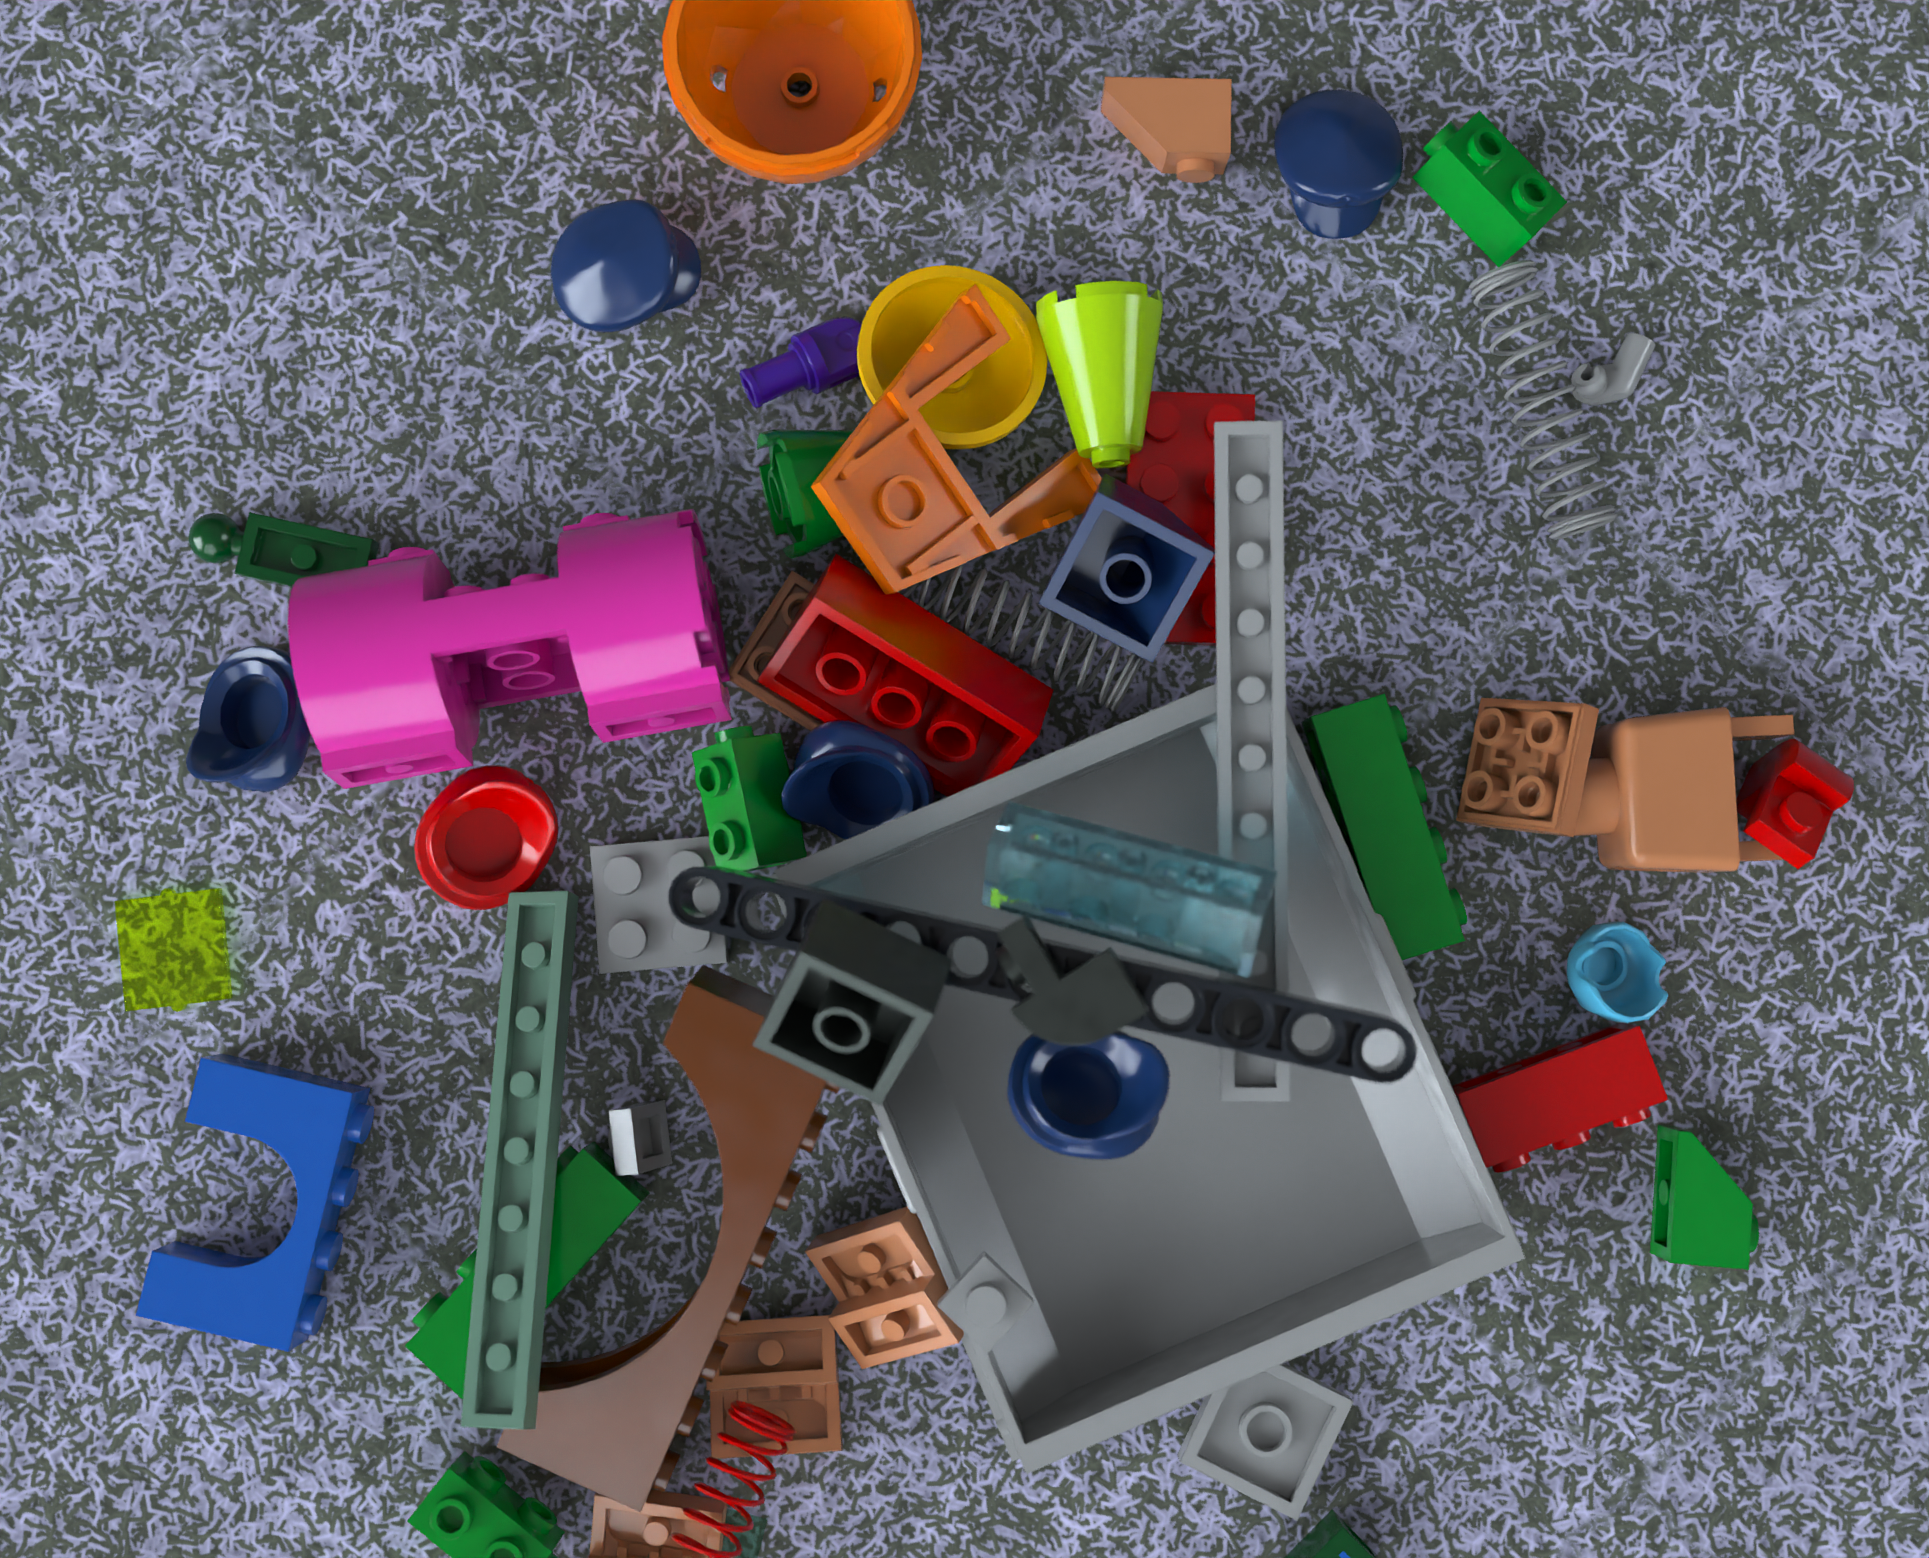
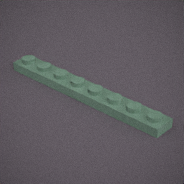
[461,891,579,1429]

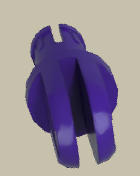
[739,316,862,409]

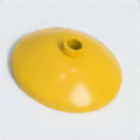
[857,265,1047,450]

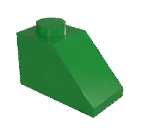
[1650,1125,1759,1270]

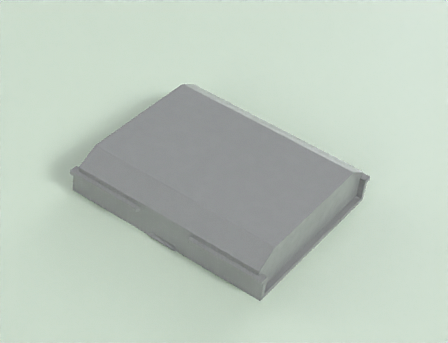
[769,683,1525,1474]

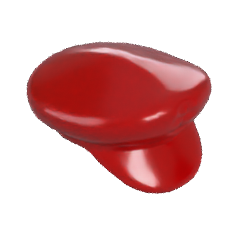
[414,765,558,910]

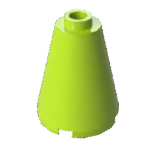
[1036,281,1163,468]

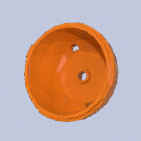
[662,0,922,184]

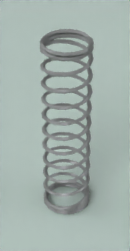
[1468,260,1618,540]
[898,564,1144,712]

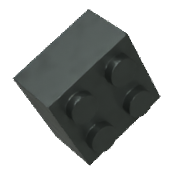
[752,898,953,1106]

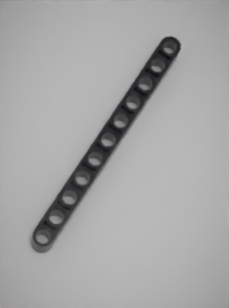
[668,866,1417,1083]

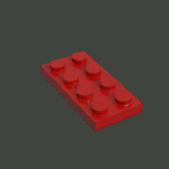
[1126,391,1255,646]

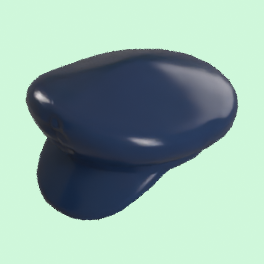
[1274,89,1403,239]
[551,199,701,333]
[186,646,311,793]
[781,720,935,840]
[1007,1030,1170,1160]

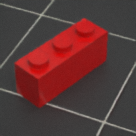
[1452,1022,1669,1173]

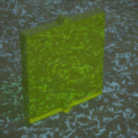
[114,888,233,1012]

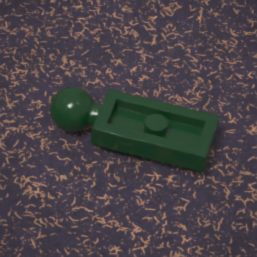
[189,512,380,588]

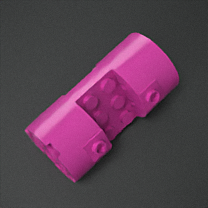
[288,509,732,789]

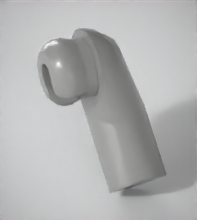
[1571,333,1656,406]

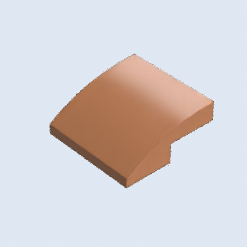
[805,1206,964,1369]
[706,1315,843,1459]
[588,1489,727,1558]

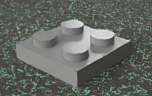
[590,836,729,974]
[1177,1363,1354,1520]

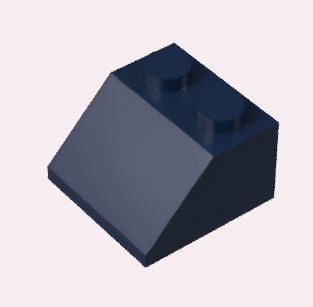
[1038,474,1215,663]

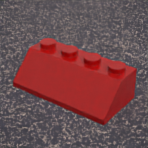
[757,554,1054,797]

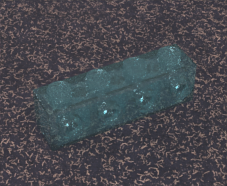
[982,801,1277,978]

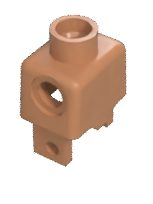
[1574,707,1794,873]

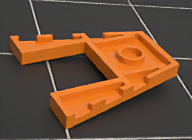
[810,284,1102,595]

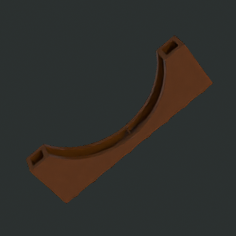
[496,965,840,1512]

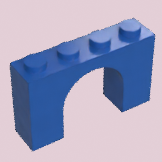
[136,1053,374,1352]

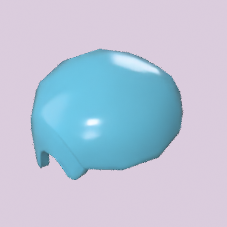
[1566,921,1668,1023]

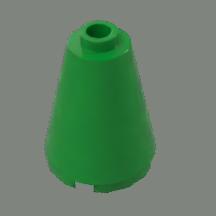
[757,429,854,558]

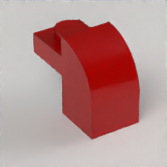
[1736,739,1854,869]

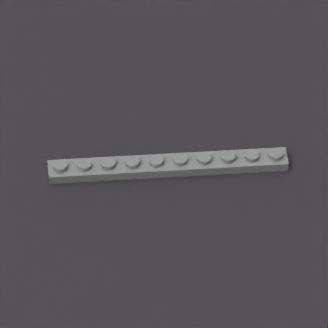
[1214,420,1290,1101]

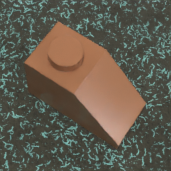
[1101,77,1232,183]

